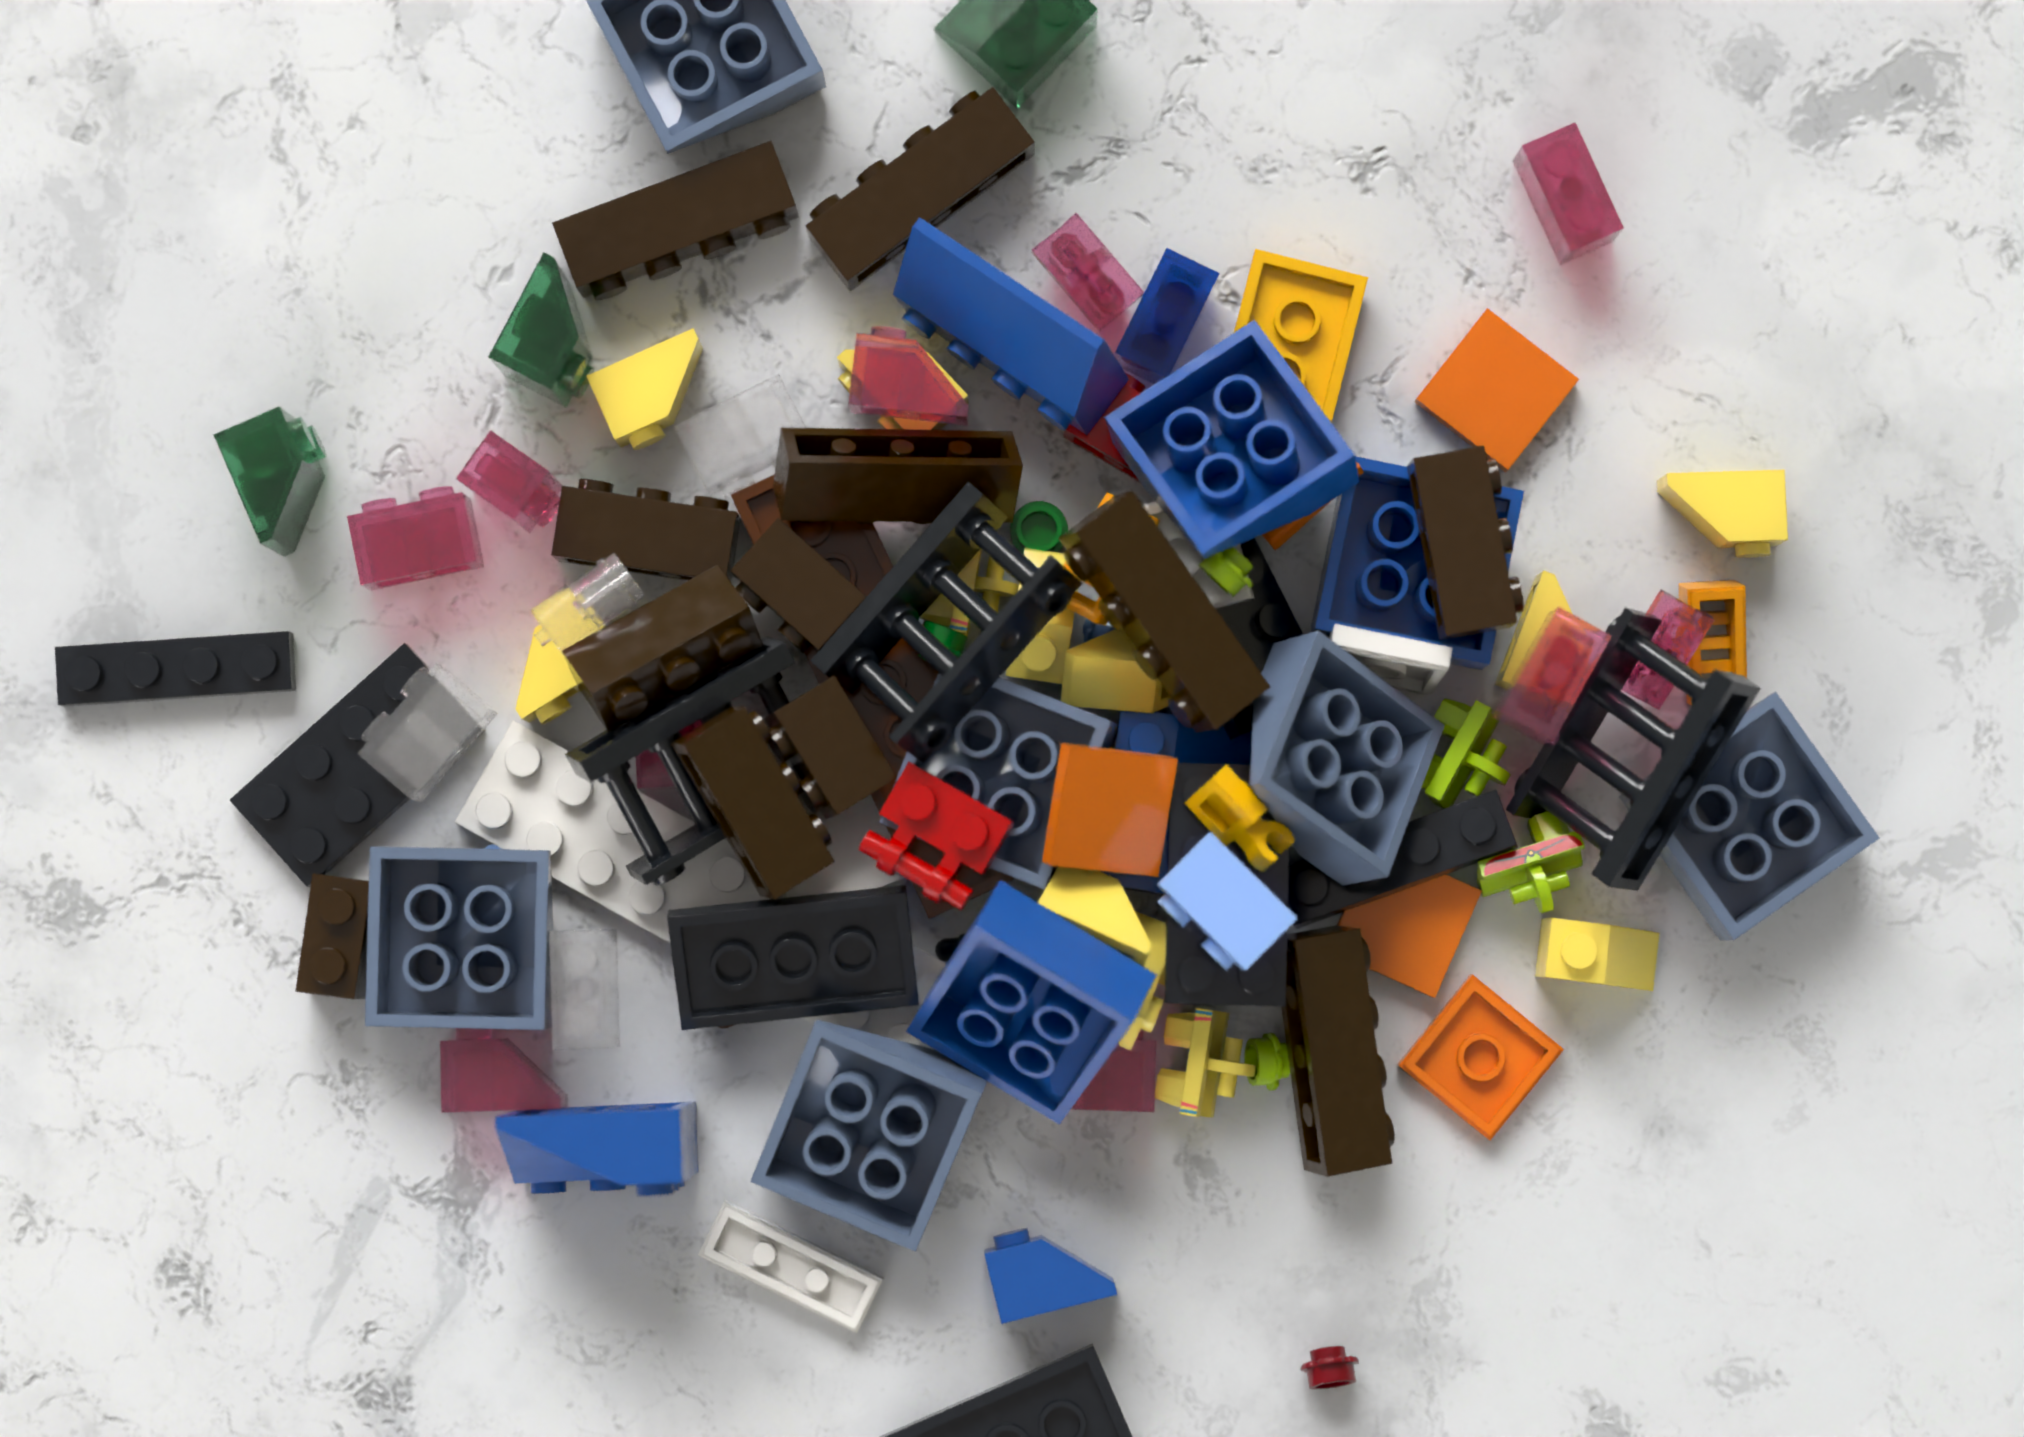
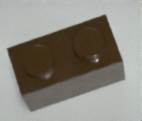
[730,518,866,653]
[764,676,897,819]
[295,874,369,1000]

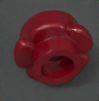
[1300,1346,1359,1390]

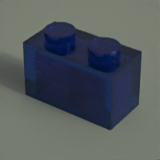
[1114,248,1220,384]

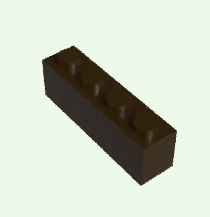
[805,87,1035,292]
[552,141,799,300]
[773,427,1023,524]
[1059,490,1270,733]
[1281,925,1395,1177]

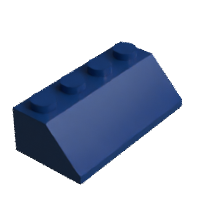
[893,217,1129,435]

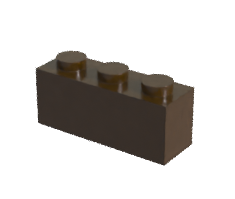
[1407,446,1524,641]
[551,479,741,582]
[562,565,763,732]
[671,706,835,900]

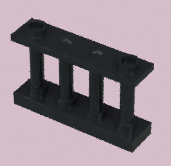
[810,482,1083,763]
[1505,607,1761,891]
[565,636,801,885]

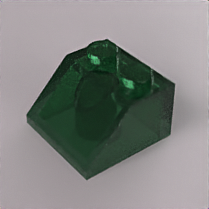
[934,0,1098,109]
[488,252,595,408]
[214,406,327,557]

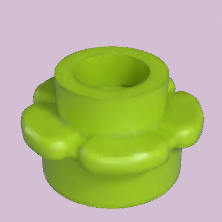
[1198,547,1253,598]
[1244,1033,1290,1091]

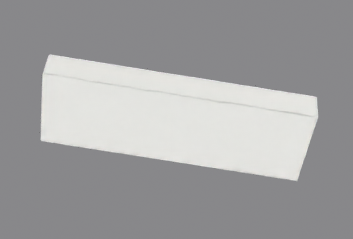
[698,1200,883,1333]

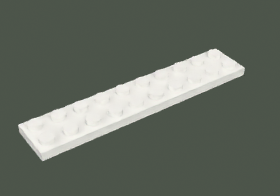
[455,720,946,1049]

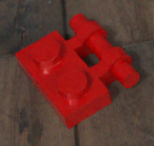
[858,761,1015,911]

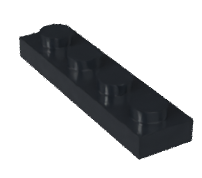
[55,631,296,707]
[1288,790,1518,929]

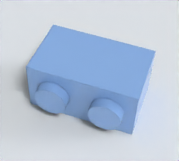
[1156,832,1297,971]

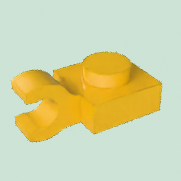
[1185,765,1295,872]

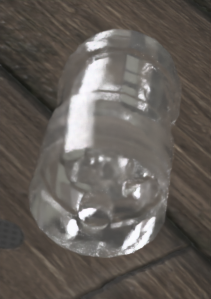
[531,553,646,654]

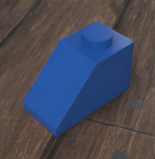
[984,1228,1117,1324]

